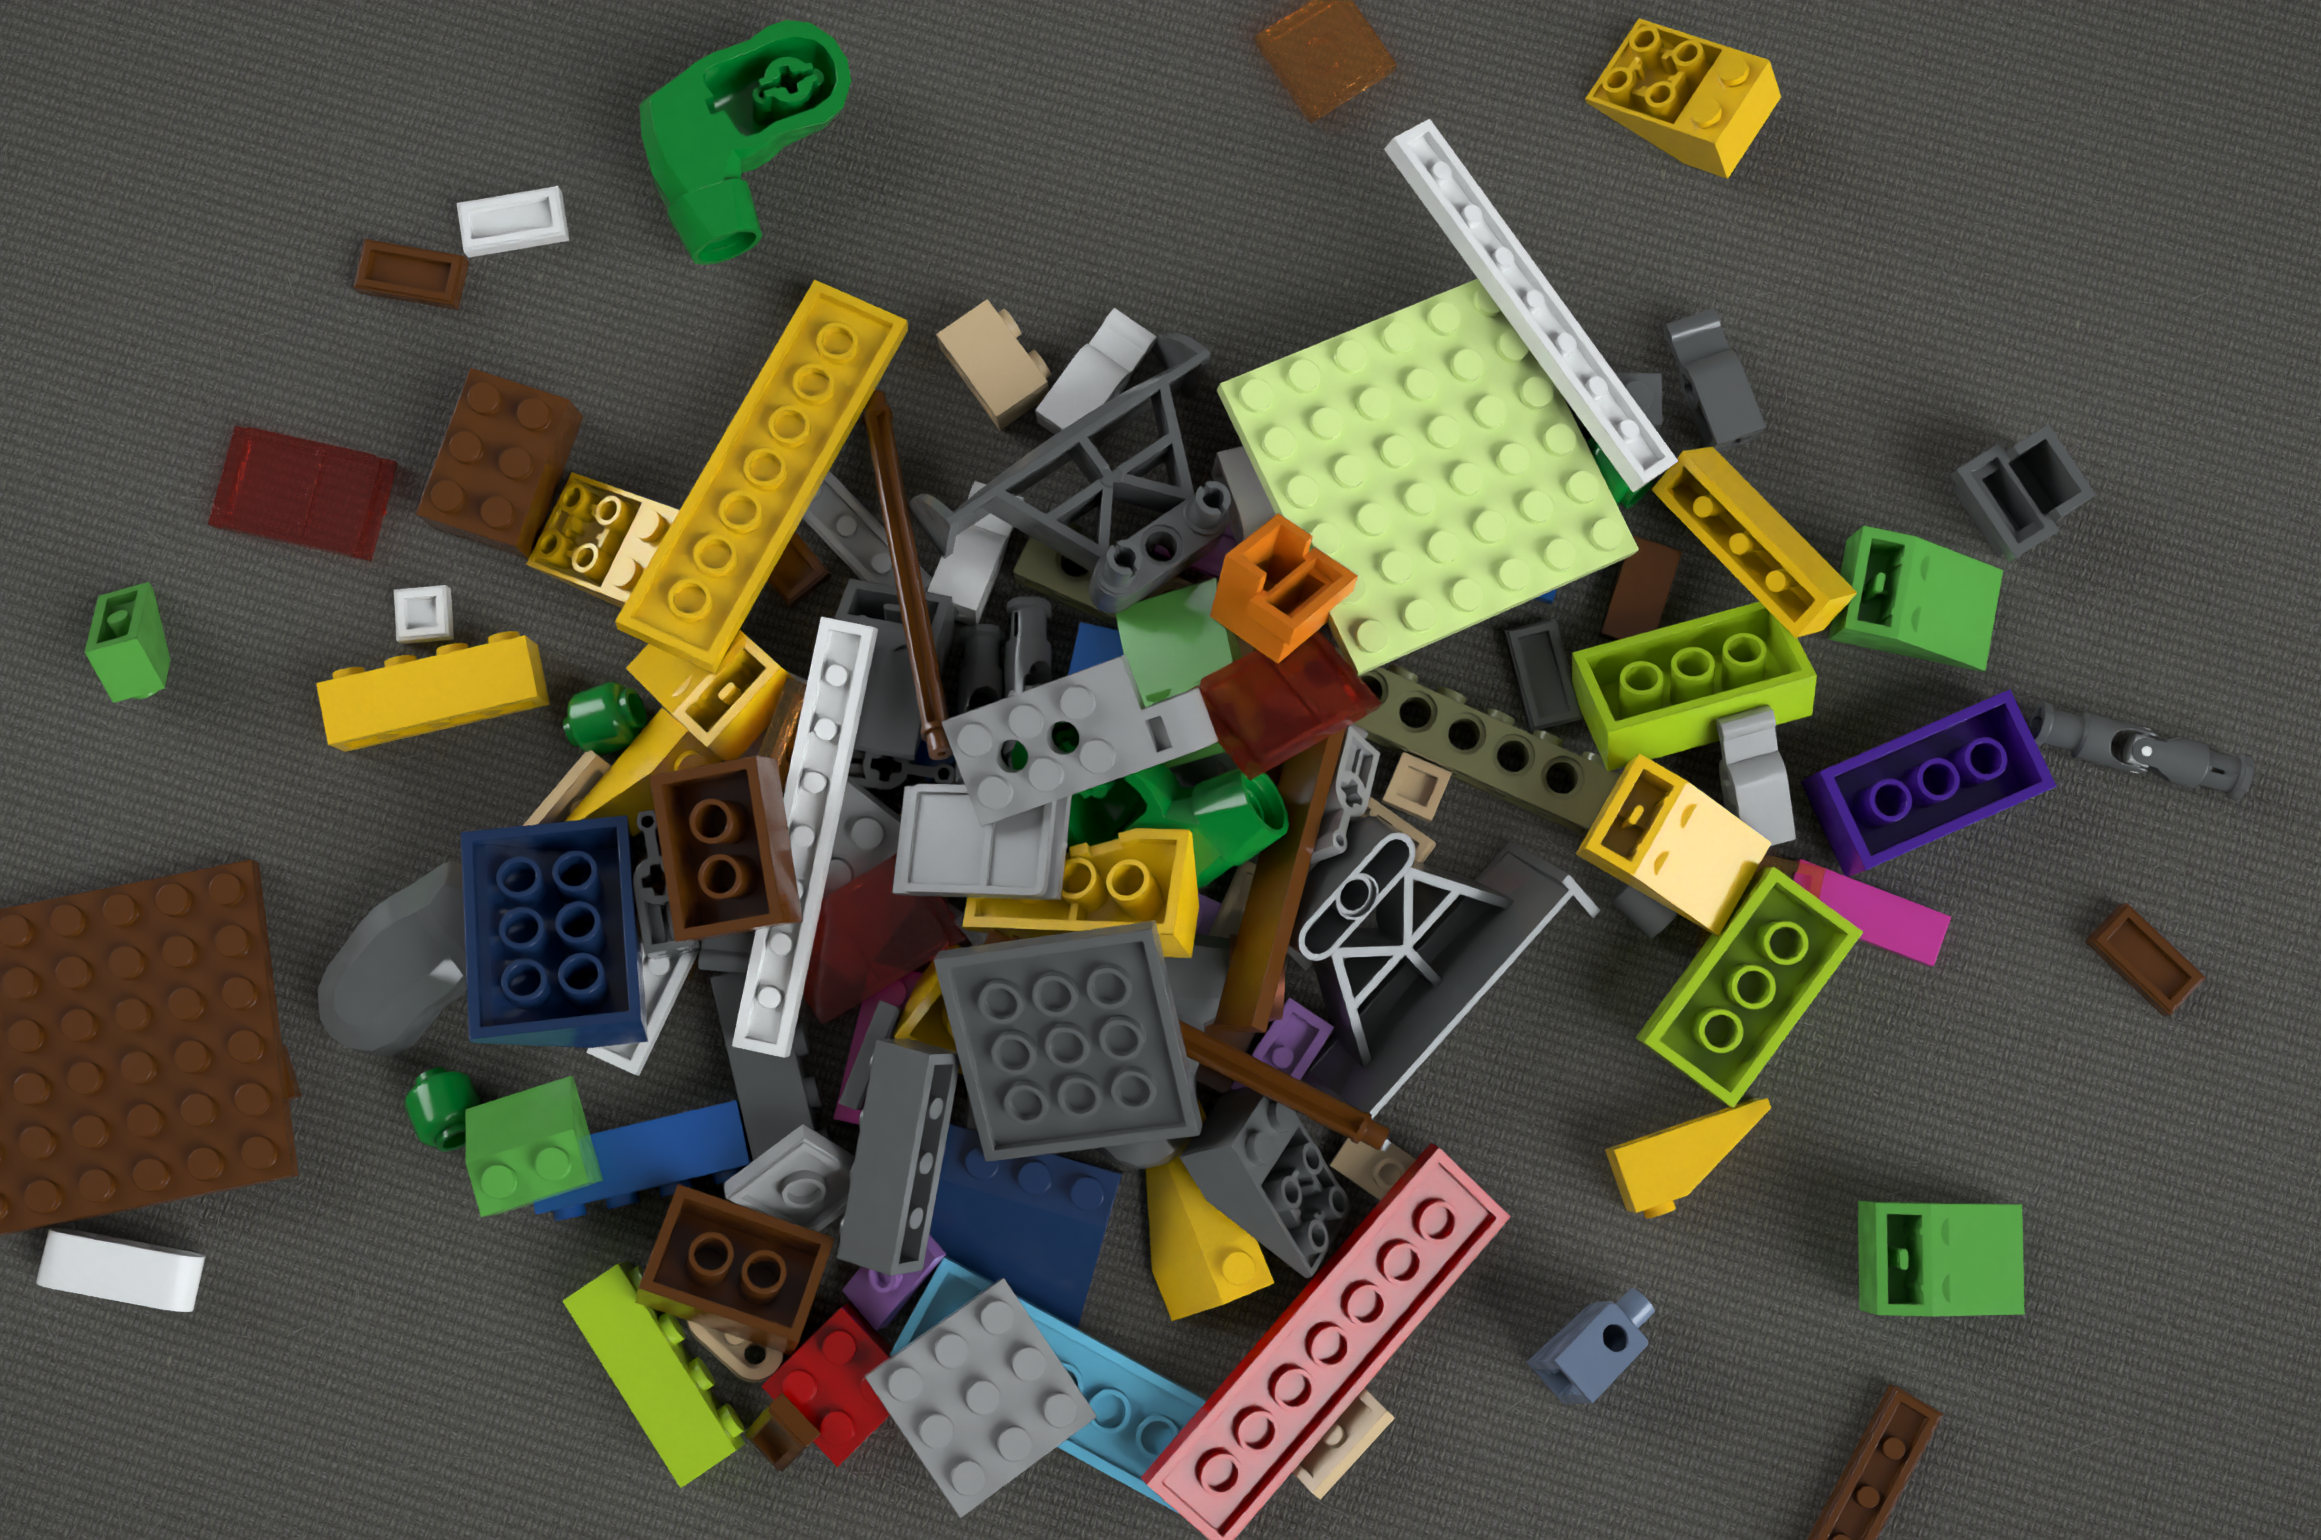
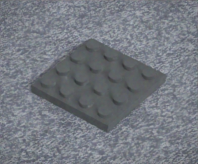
[934,920,1203,1162]

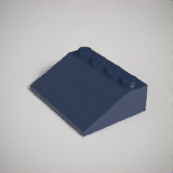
[461,815,648,1048]
[921,1122,1122,1328]

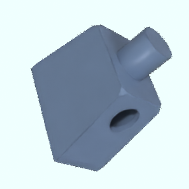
[1526,1288,1655,1404]

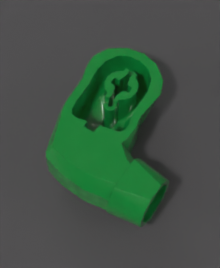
[640,20,851,265]
[1011,721,1289,888]

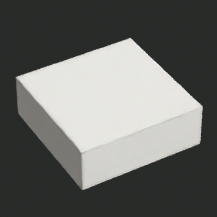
[394,585,454,644]

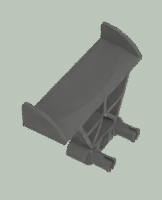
[908,332,1231,613]
[1289,816,1600,1152]

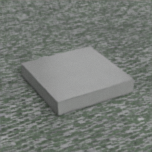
[724,1124,855,1232]

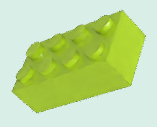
[1572,601,1817,771]
[1635,867,1863,1108]

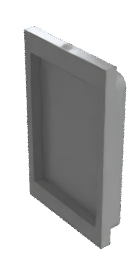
[892,784,1072,900]

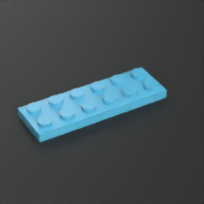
[890,1256,1208,1514]

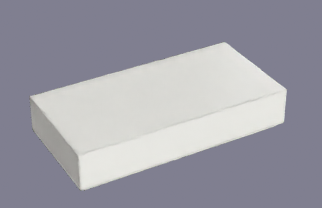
[457,186,569,258]

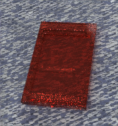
[208,426,398,562]
[1187,630,1382,780]
[803,853,966,1025]

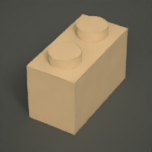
[936,299,1051,431]

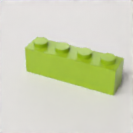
[563,1261,745,1488]

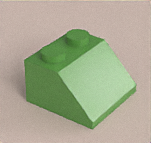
[466,1076,603,1217]

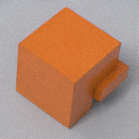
[1210,513,1358,664]

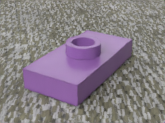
[842,1235,946,1331]

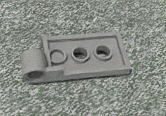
[942,654,1218,827]

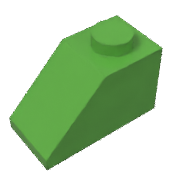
[84,582,171,703]

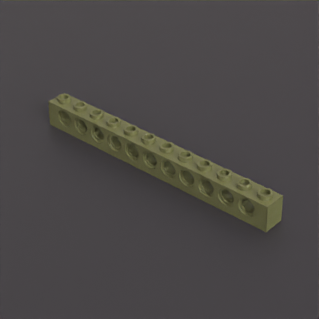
[1013,522,1621,837]

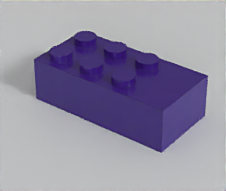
[1800,689,2057,877]

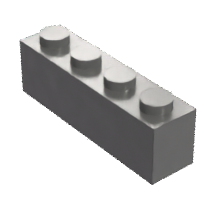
[710,972,833,1161]
[837,1038,960,1276]

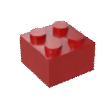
[761,1302,893,1467]

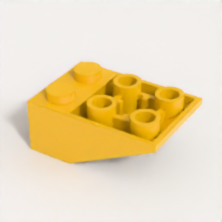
[1585,18,1781,179]
[526,472,679,608]
[626,629,803,761]
[1576,753,1771,936]

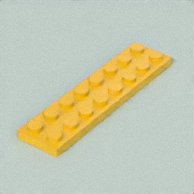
[615,279,908,674]

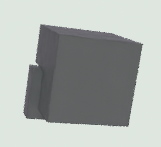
[1950,424,2096,562]

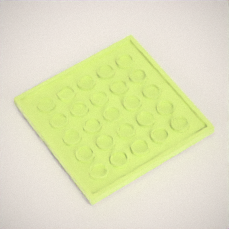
[1217,279,1639,677]

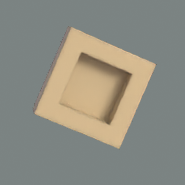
[1381,752,1452,823]

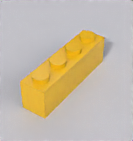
[1651,447,1857,638]
[316,631,550,752]

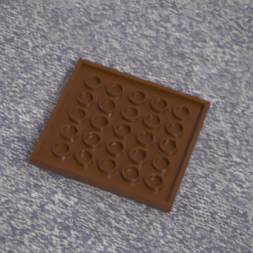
[0,859,299,1236]

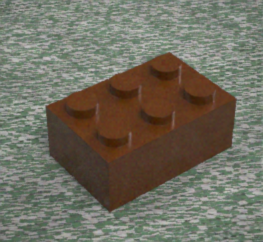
[416,368,583,559]
[650,756,803,942]
[635,1184,835,1355]

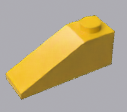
[564,708,723,837]
[1605,1098,1771,1219]

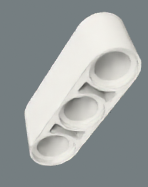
[36,1228,206,1312]

